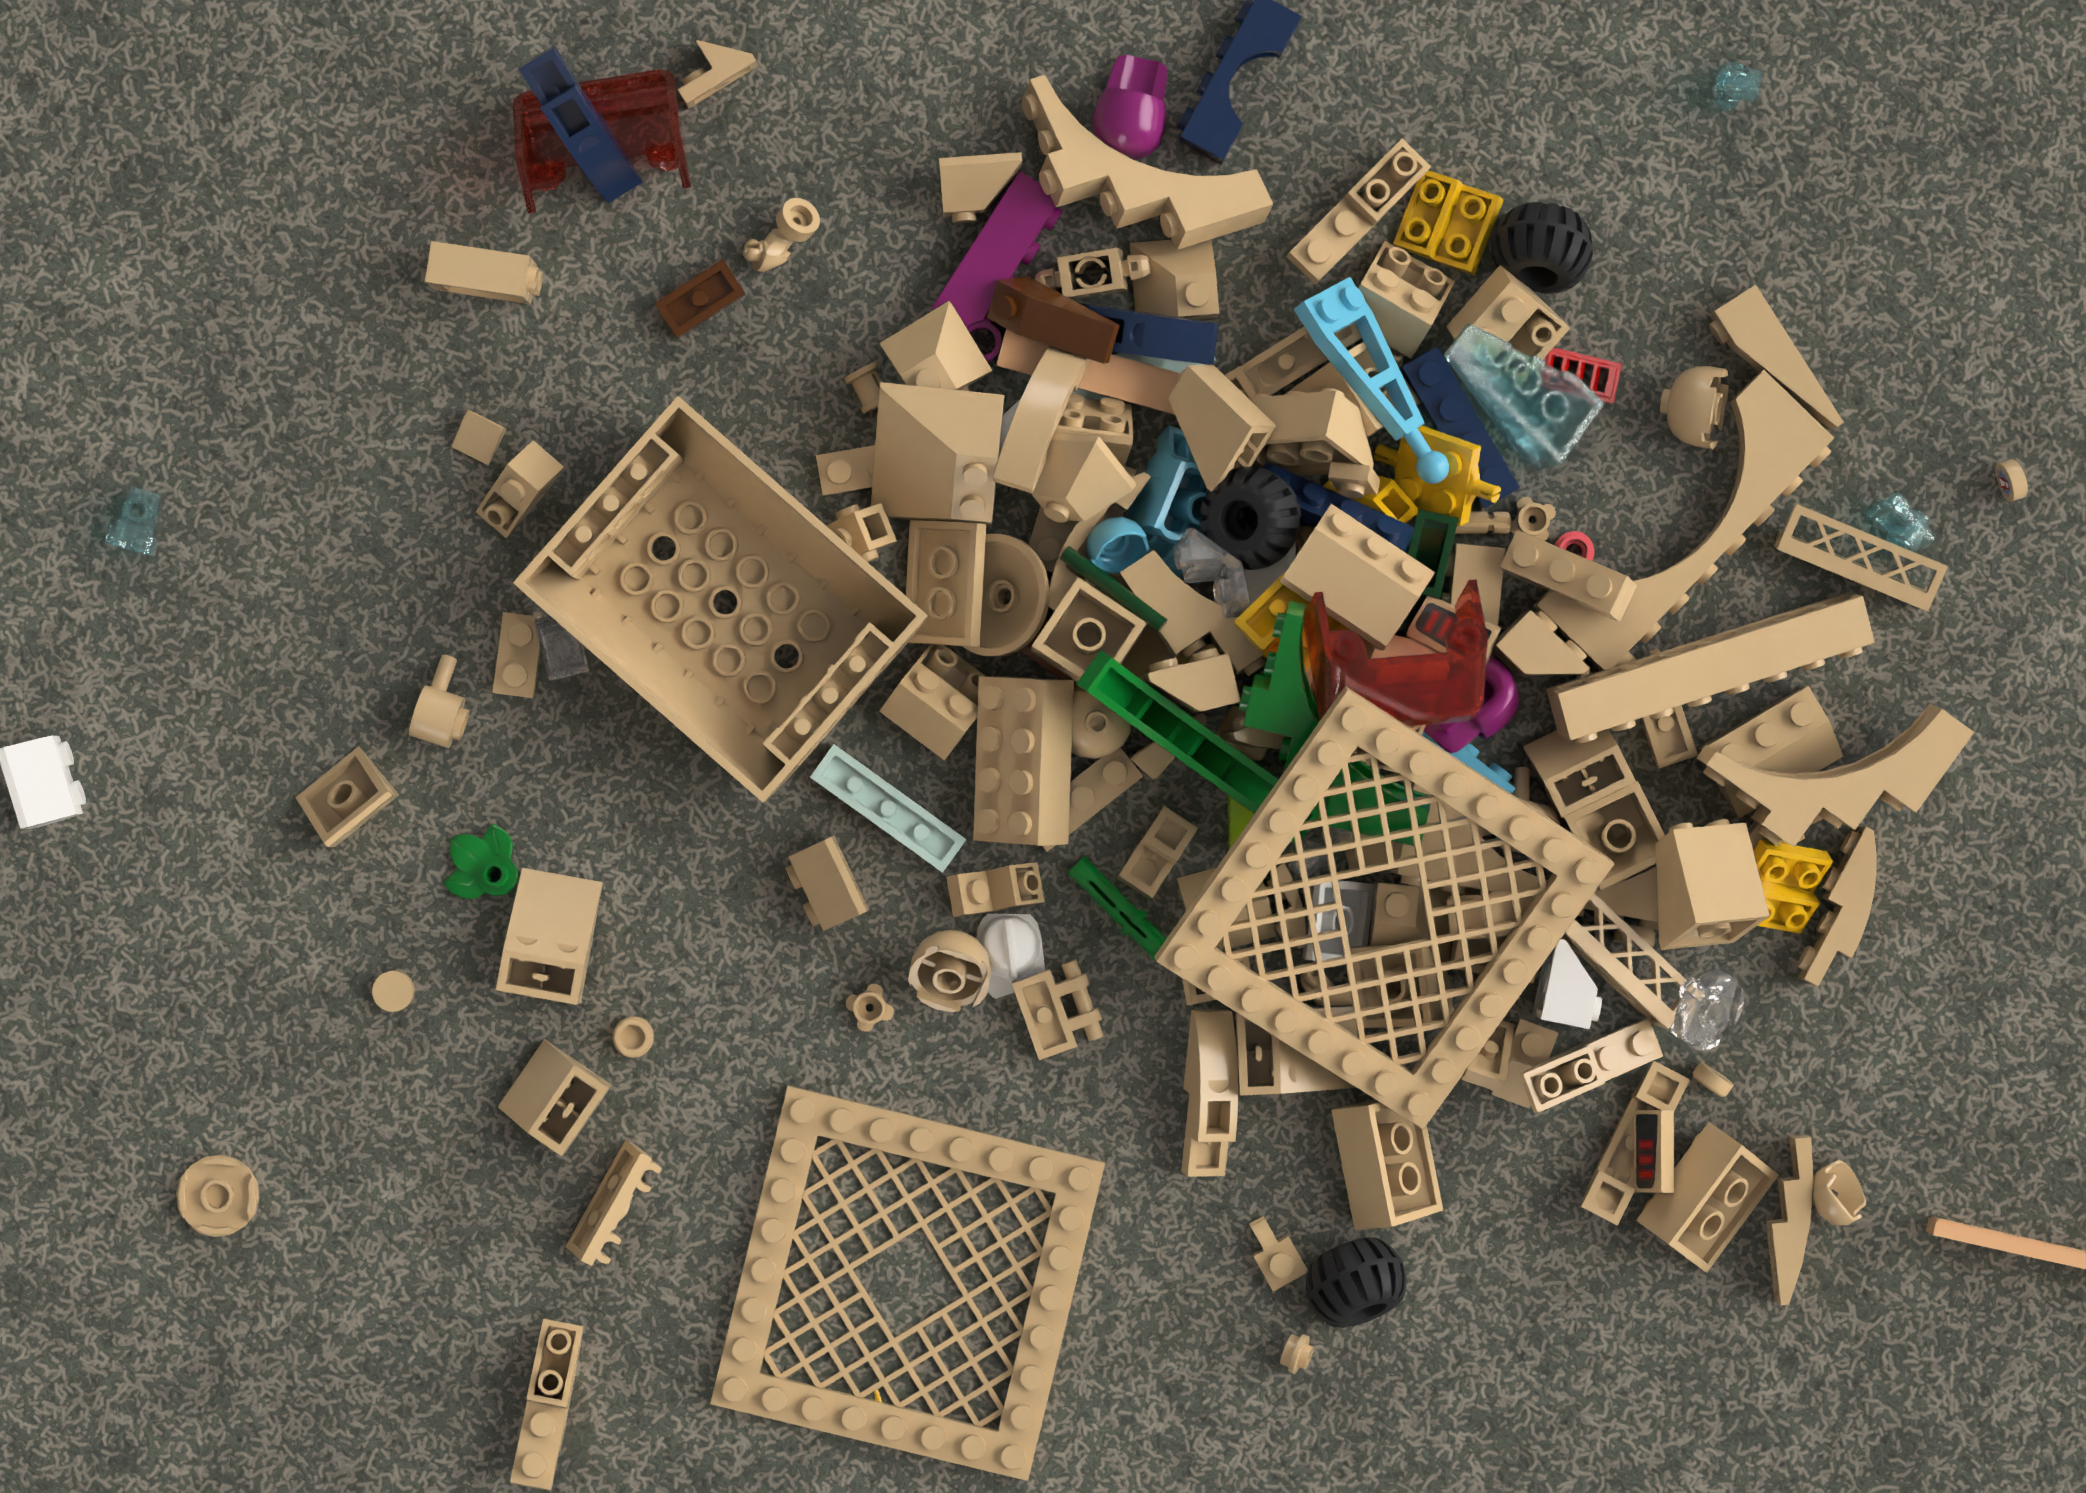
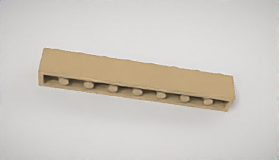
[1546,592,1875,744]

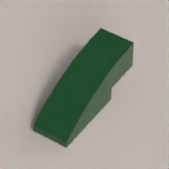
[1399,509,1458,631]

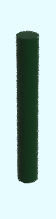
[1060,546,1168,633]

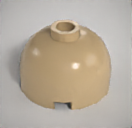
[1660,366,1729,450]
[1071,681,1132,759]
[908,930,991,1012]

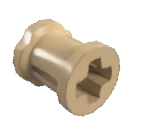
[844,361,882,414]

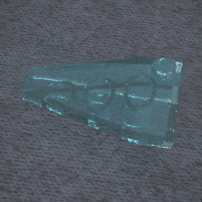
[1444,324,1605,470]

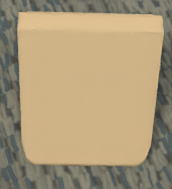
[452,409,507,466]

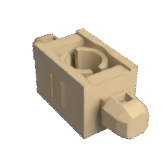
[1035,248,1151,300]

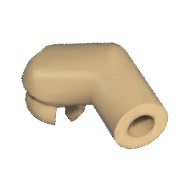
[1301,970,1353,1006]

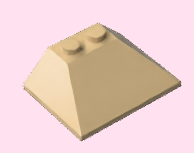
[871,382,1005,528]

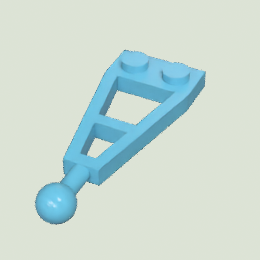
[1294,277,1449,484]

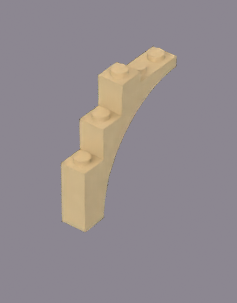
[1022,75,1273,250]
[1118,550,1357,693]
[1696,704,1974,847]

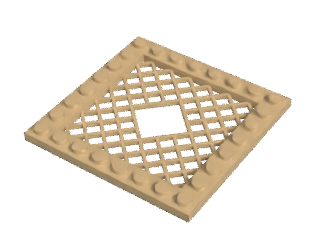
[1154,686,1615,1129]
[710,1085,1105,1481]

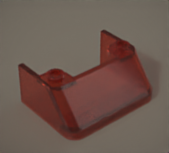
[513,70,691,214]
[1303,579,1488,726]

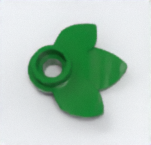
[444,824,518,899]

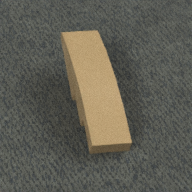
[1766,1134,1813,1306]

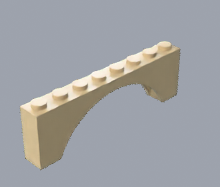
[1533,370,1834,671]
[1390,780,1659,931]

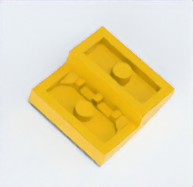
[1234,570,1351,673]

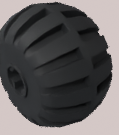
[1491,202,1594,294]
[1199,467,1302,570]
[1306,1237,1407,1328]

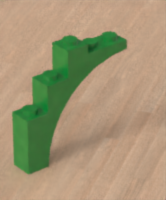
[1239,601,1431,846]
[1076,650,1319,843]

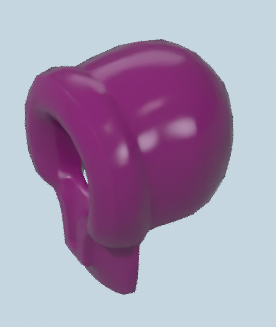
[1092,55,1167,160]
[1423,656,1520,753]

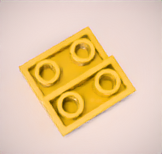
[1393,170,1504,276]
[1753,839,1833,934]

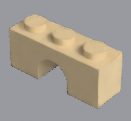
[1500,530,1637,622]

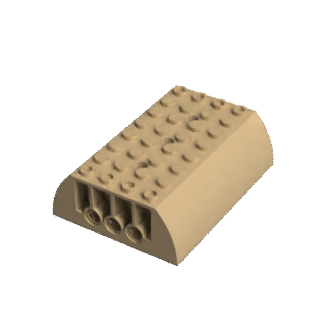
[513,396,928,803]

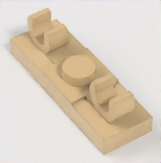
[566,1140,661,1266]

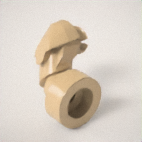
[743,198,820,272]

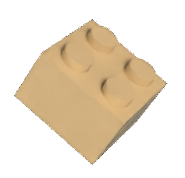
[1031,577,1147,682]

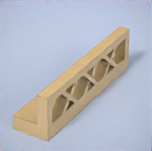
[1773,503,1948,611]
[1561,893,1699,1029]

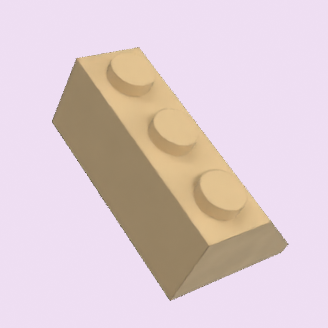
[1248,388,1374,476]
[1279,504,1435,651]
[1697,686,1843,819]
[1331,1099,1443,1230]
[1636,1122,1779,1273]

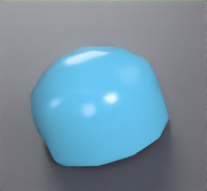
[1087,516,1149,574]

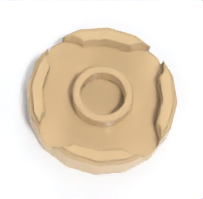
[176,1154,260,1237]

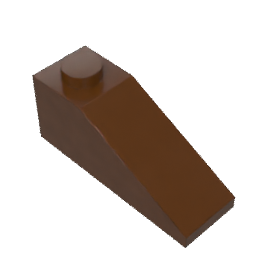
[987,276,1120,364]

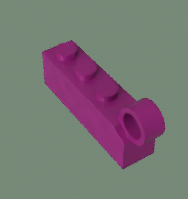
[931,171,1063,363]

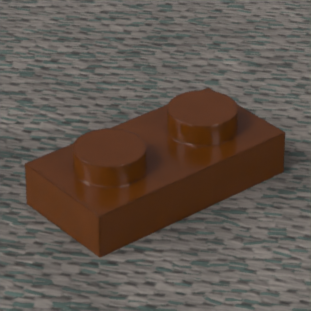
[654,259,746,339]

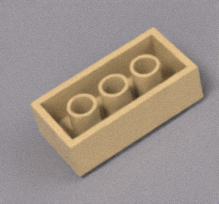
[973,676,1074,846]

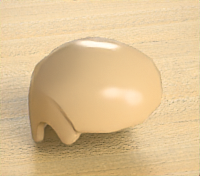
[1812,1160,1866,1225]

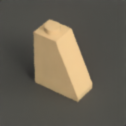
[1168,364,1276,492]

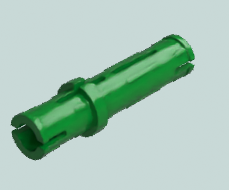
[1067,856,1167,961]

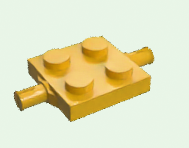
[1374,425,1501,526]

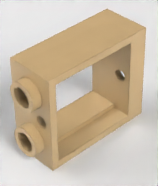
[425,241,543,305]

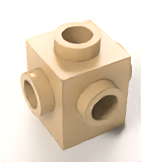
[826,503,897,562]

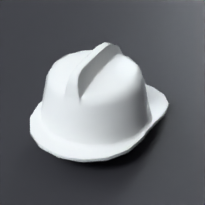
[976,913,1045,999]

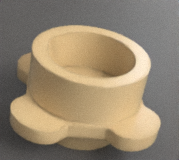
[1510,497,1556,541]
[846,984,894,1032]

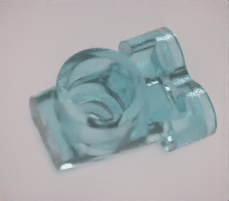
[1715,61,1762,112]
[105,486,160,556]
[1866,491,1936,558]

